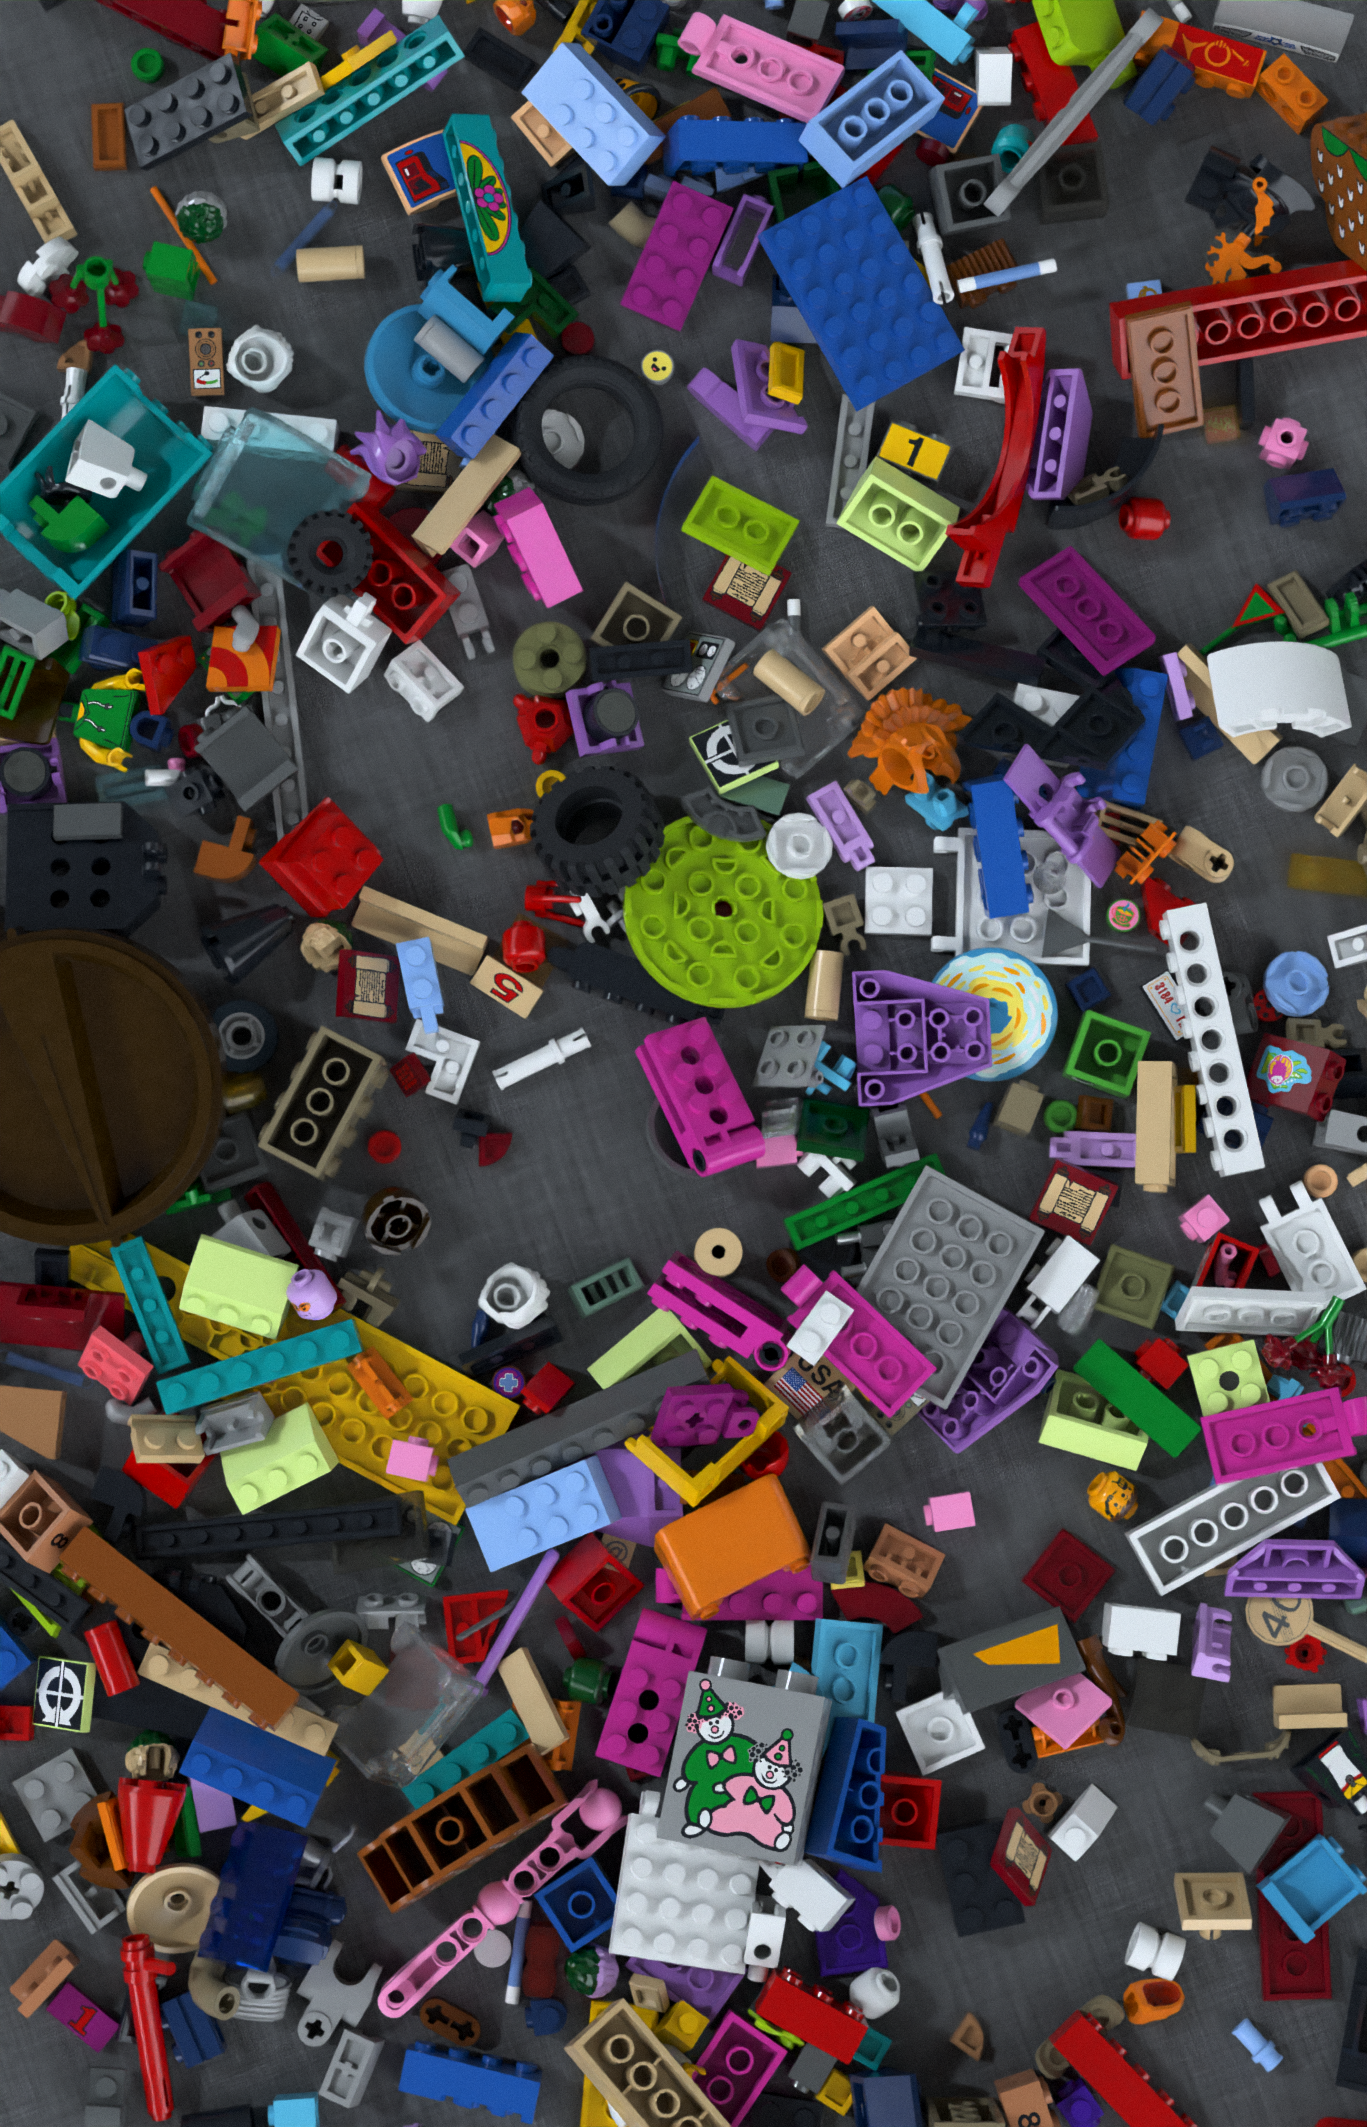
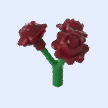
[1261,1295,1352,1389]

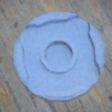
[1263,951,1329,1017]

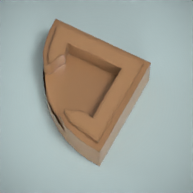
[57,340,93,375]
[949,2011,984,2061]

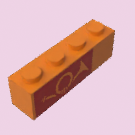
[1132,10,1267,98]

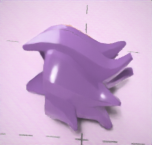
[350,410,427,486]

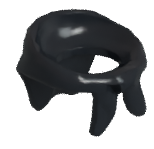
[35,466,92,507]

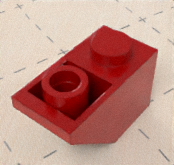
[1140,877,1196,947]
[520,1361,576,1416]

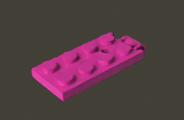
[780,1264,937,1419]
[1200,1387,1367,1486]
[655,1562,823,1620]

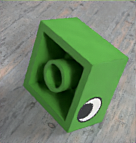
[1061,1010,1151,1099]

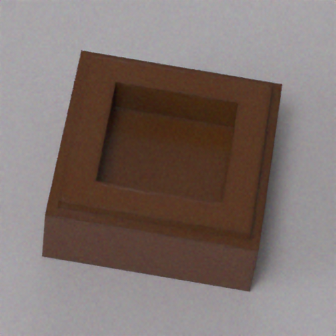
[1075,1095,1114,1133]

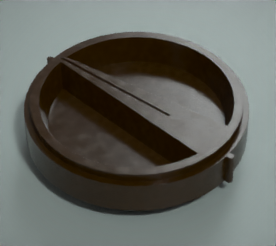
[0,925,228,1247]

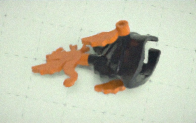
[1205,153,1315,284]

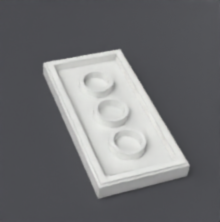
[1175,1286,1326,1336]

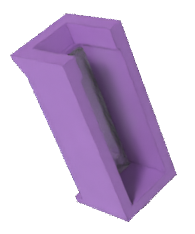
[712,194,774,287]

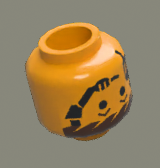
[1087,1471,1138,1522]

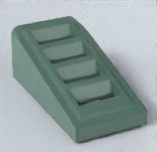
[567,1257,645,1320]

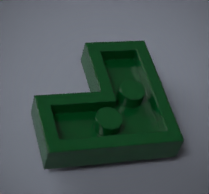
[486,267,579,339]

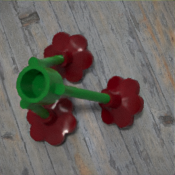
[48,256,139,354]

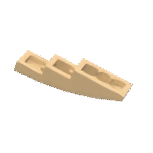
[0,119,78,244]

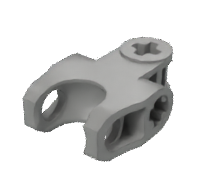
[296,1937,384,2047]

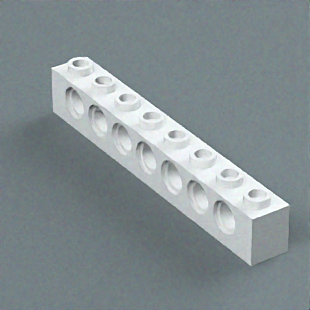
[1159,903,1265,1178]

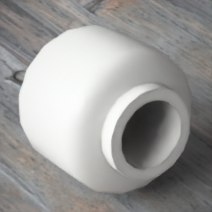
[849,1967,900,2019]

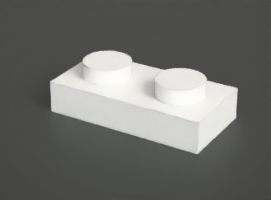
[786,1290,854,1366]

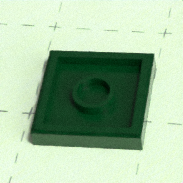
[796,1098,870,1162]

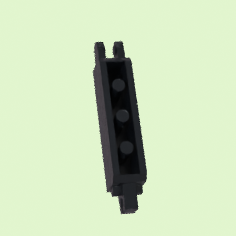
[547,941,725,1026]

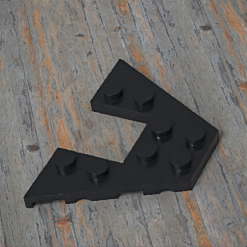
[956,628,1146,770]

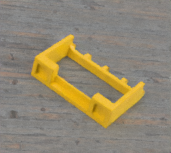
[624,1355,789,1508]

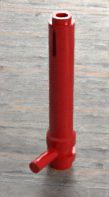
[119,1933,176,2121]

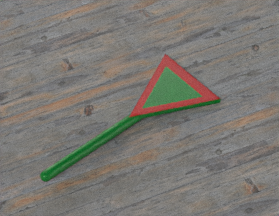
[1199,583,1286,656]

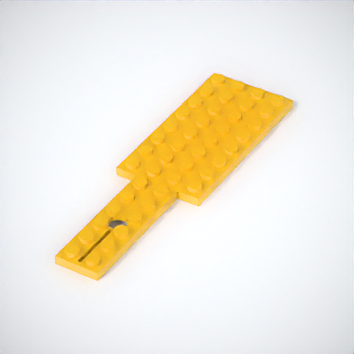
[68,1233,520,1526]

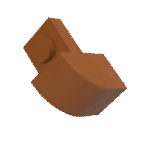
[193,815,258,883]

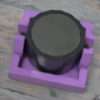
[565,680,644,757]
[0,737,68,815]

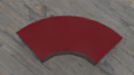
[831,1582,923,1634]

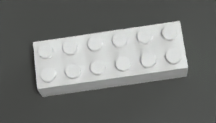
[1124,1463,1341,1596]

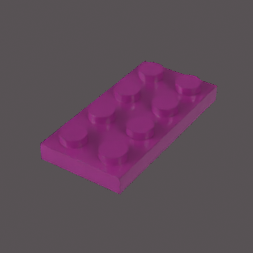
[620,181,734,331]
[1018,546,1156,676]

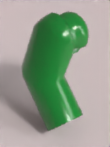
[437,804,474,850]

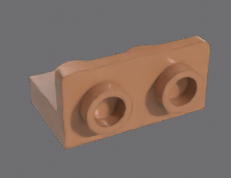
[863,1523,945,1599]
[10,1939,81,2018]

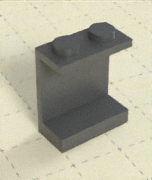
[194,705,300,812]

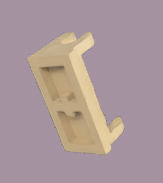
[1314,763,1367,838]

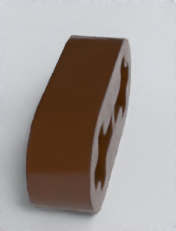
[420,1996,482,2047]

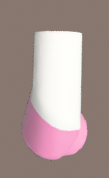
[145,758,187,786]

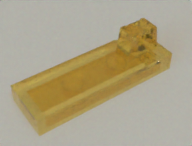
[1287,853,1367,897]

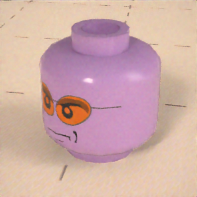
[286,1269,337,1320]

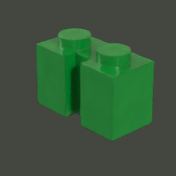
[143,241,201,301]

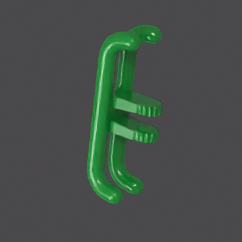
[1274,592,1367,649]

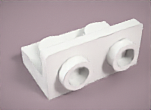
[384,639,464,722]

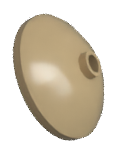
[126,1863,231,1954]

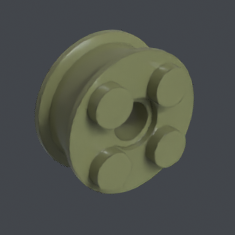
[513,622,587,699]

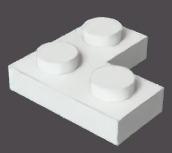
[405,1019,480,1105]

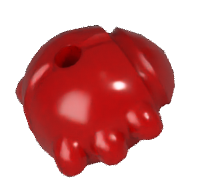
[1284,1634,1327,1673]

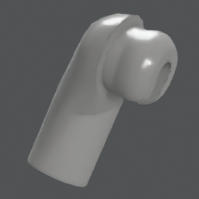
[231,605,259,652]
[105,1397,158,1426]

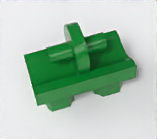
[656,27,703,80]

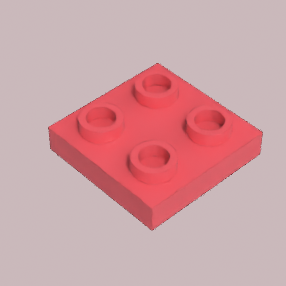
[78,1325,154,1406]

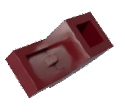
[0,291,67,344]

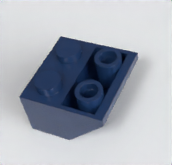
[581,0,670,76]
[770,274,817,343]
[1263,468,1346,528]
[849,2066,926,2127]

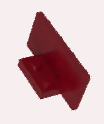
[0,1281,125,1350]

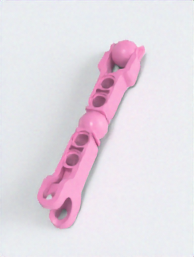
[378,1779,628,2018]

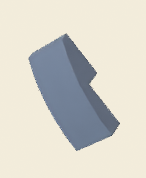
[644,173,715,202]

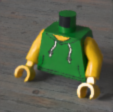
[58,668,146,772]

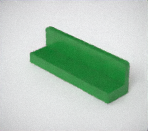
[1073,1339,1202,1458]

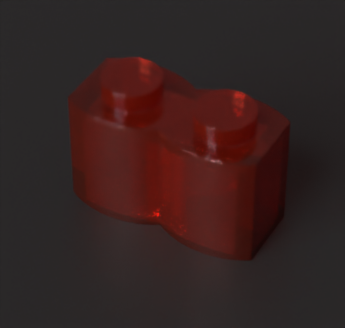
[522,1921,561,1998]

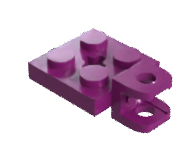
[650,1384,759,1447]

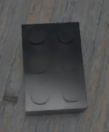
[936,1816,1026,1938]

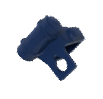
[267,1882,348,1969]

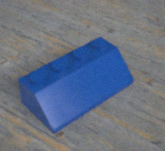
[1076,668,1168,811]
[179,1707,337,1828]

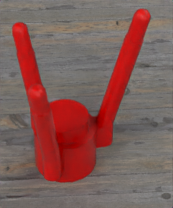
[525,880,585,927]

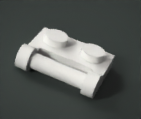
[954,327,1013,404]

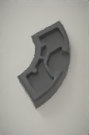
[678,785,767,842]

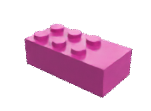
[692,2007,788,2127]

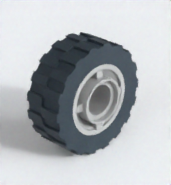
[212,999,279,1074]

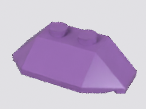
[1025,368,1093,500]
[1224,1539,1366,1600]

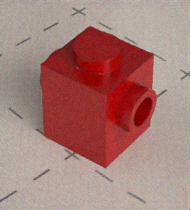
[1133,1337,1189,1390]

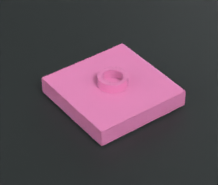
[1015,1673,1112,1750]

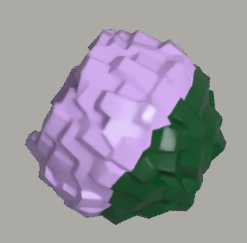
[564,1941,619,1999]

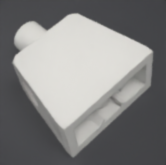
[65,419,147,498]
[743,1894,786,1982]

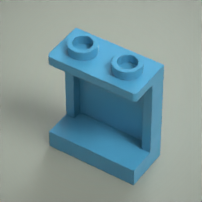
[417,264,515,357]
[1256,1833,1367,1944]

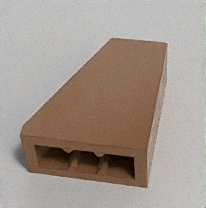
[0,1385,67,1459]

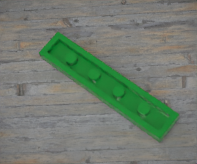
[782,1153,946,1251]

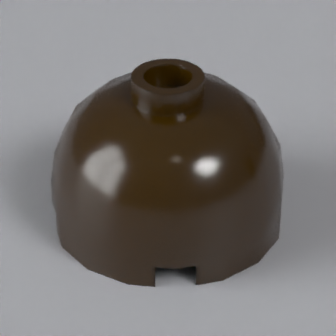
[361,1186,431,1256]

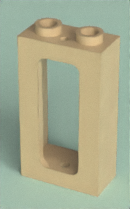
[1135,1061,1178,1193]

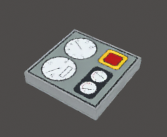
[661,631,735,703]

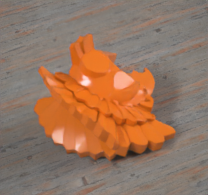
[847,687,972,795]

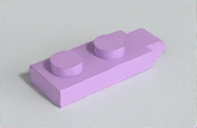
[806,781,875,872]
[1049,1131,1136,1168]

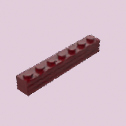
[244,1182,347,1315]

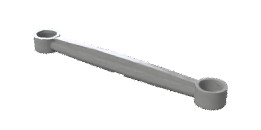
[983,7,1164,217]

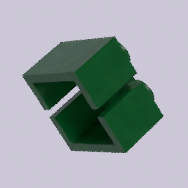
[767,161,840,224]

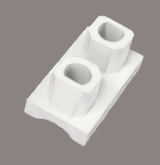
[797,1152,857,1199]

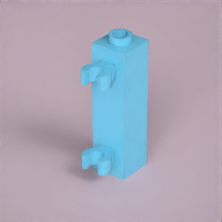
[872,0,979,66]

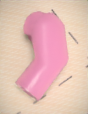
[1213,1243,1237,1288]

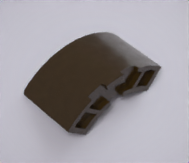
[0,653,70,745]

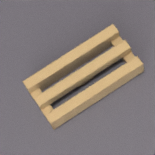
[1095,800,1163,853]

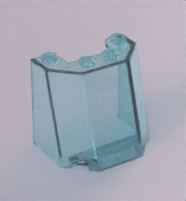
[187,406,372,592]

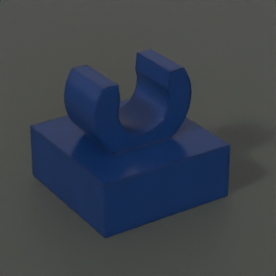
[1178,716,1224,762]

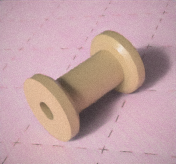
[694,1228,743,1278]

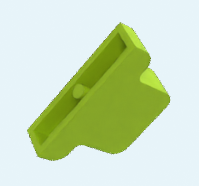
[1032,0,1137,89]

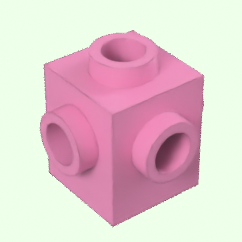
[1258,418,1309,470]

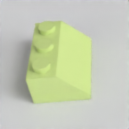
[836,456,960,571]
[179,1234,299,1340]
[587,1308,713,1390]
[1038,1369,1149,1471]
[220,1402,340,1515]

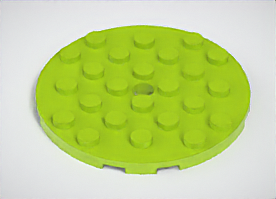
[623,816,823,1008]

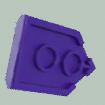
[815,1868,889,1977]

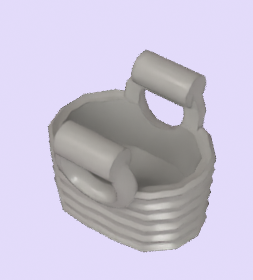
[224,1949,292,2022]

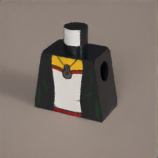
[1290,1728,1367,1816]

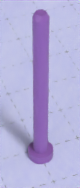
[465,1548,559,1697]

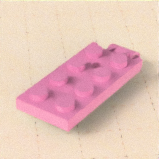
[678,12,845,123]

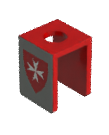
[1190,1232,1260,1289]

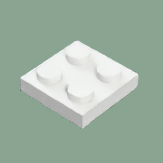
[864,866,933,936]
[895,1691,985,1776]

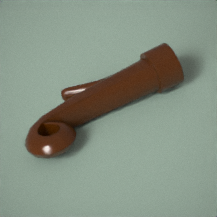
[1075,1634,1127,1747]

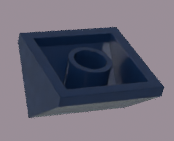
[1328,1498,1367,1567]

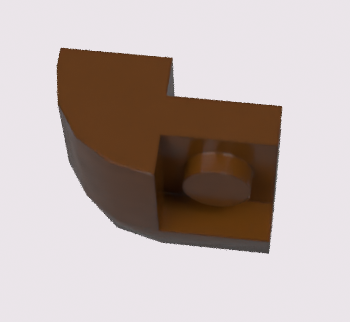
[68,1791,136,1889]

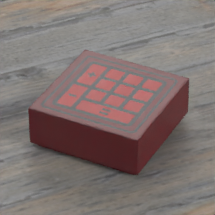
[389,1052,432,1098]

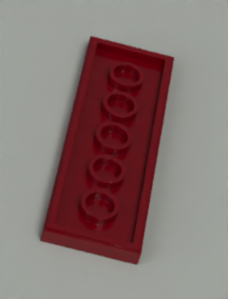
[1252,1790,1332,2001]

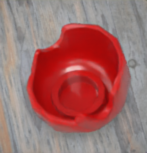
[738,1431,789,1480]

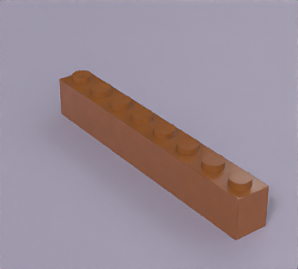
[58,1526,301,1732]

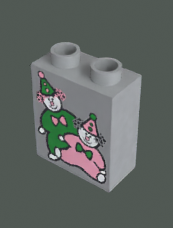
[657,1656,832,1866]

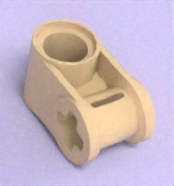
[1168,826,1234,883]

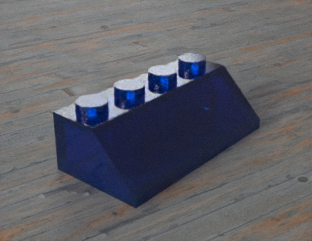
[197,1822,308,1973]

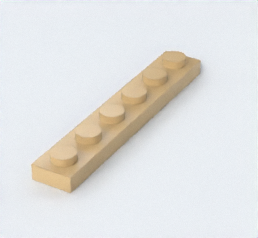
[137,1643,340,1757]

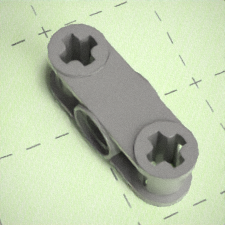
[225,1553,312,1638]

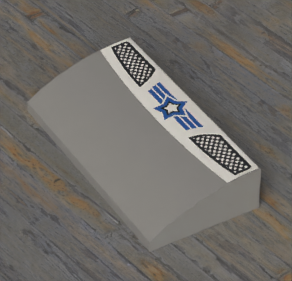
[1210,0,1354,63]

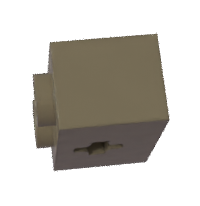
[992,1080,1044,1137]

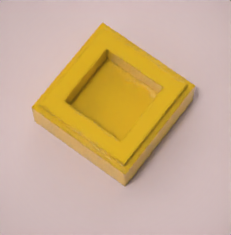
[815,2067,853,2116]

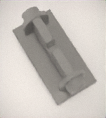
[356,1593,426,1629]

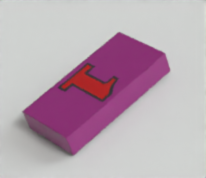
[46,1981,119,2053]

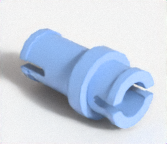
[1231,2018,1283,2072]

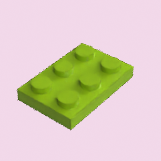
[681,475,800,576]

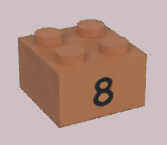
[0,1470,94,1574]
[994,2068,1061,2127]

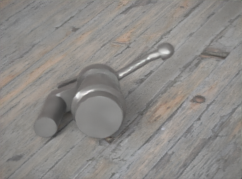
[282,1821,360,1890]

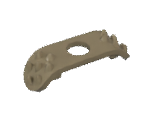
[1190,1729,1292,1766]
[1035,1995,1124,2080]

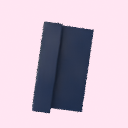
[835,19,908,72]

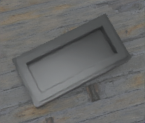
[53,803,123,841]

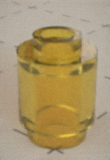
[227,1072,268,1114]

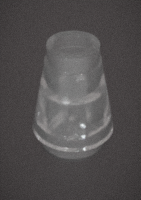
[1033,861,1067,894]
[1057,1283,1100,1336]

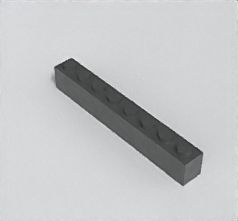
[447,1349,712,1508]

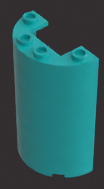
[0,364,214,601]

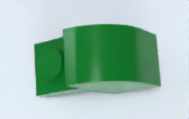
[28,495,110,553]

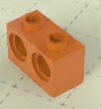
[1255,53,1329,135]

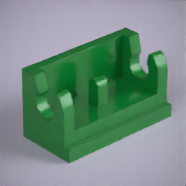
[251,13,329,77]

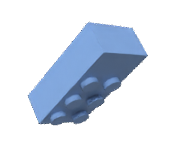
[521,42,666,186]
[798,50,945,189]
[465,1455,622,1572]

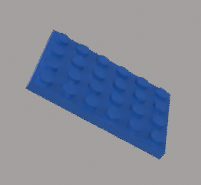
[757,176,965,412]

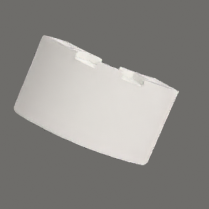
[1207,641,1352,738]

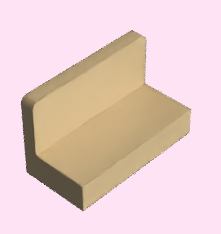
[1272,1683,1348,1729]

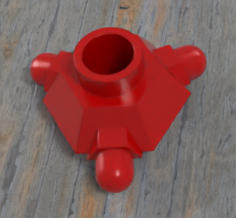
[513,693,574,765]

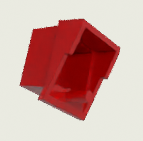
[258,797,384,917]

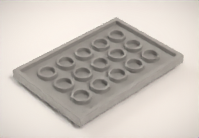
[842,1165,1045,1410]

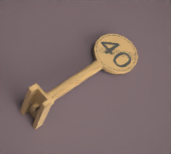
[1245,1597,1367,1664]

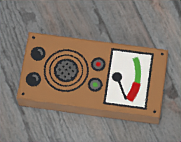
[188,328,226,396]

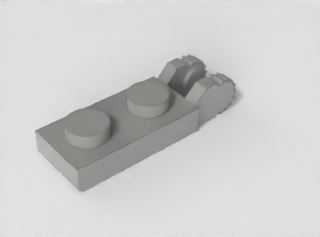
[441,563,495,660]

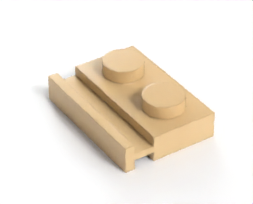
[127,1414,205,1464]

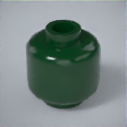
[873,183,915,231]
[563,1657,616,1705]

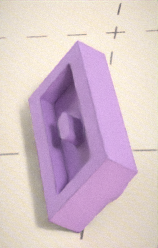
[1158,652,1196,721]

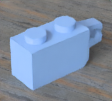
[396,937,445,1035]

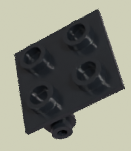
[913,571,988,631]

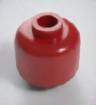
[1119,496,1171,540]
[502,920,546,973]

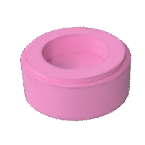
[874,1905,901,1941]

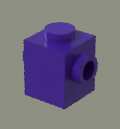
[1052,2078,1104,2127]

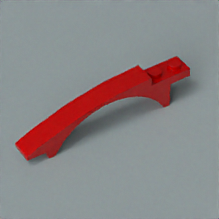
[945,327,1046,588]

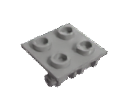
[752,1025,826,1088]

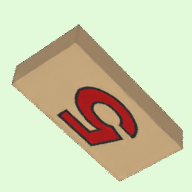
[470,954,545,1019]

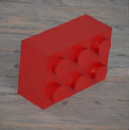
[755,1966,869,2065]

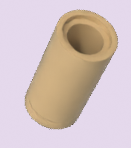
[296,245,365,283]
[753,649,825,716]
[805,950,844,1021]

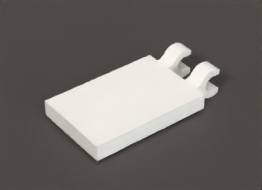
[1259,1180,1367,1310]

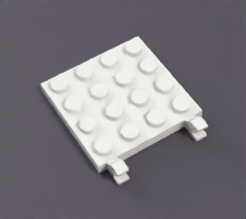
[931,828,1091,966]
[608,1790,759,1975]

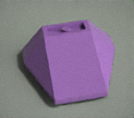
[852,970,992,1106]
[917,1307,1059,1454]
[547,1429,684,1547]

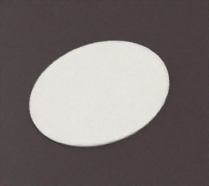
[474,1930,511,1968]

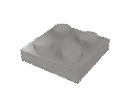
[12,1747,100,1842]

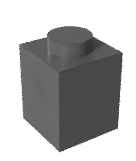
[786,0,830,48]
[787,2041,837,2094]

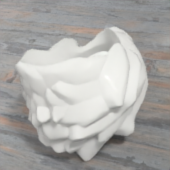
[226,325,294,393]
[478,1262,550,1329]

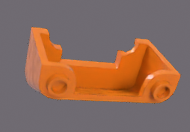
[654,1474,812,1621]

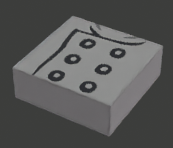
[288,3,329,42]

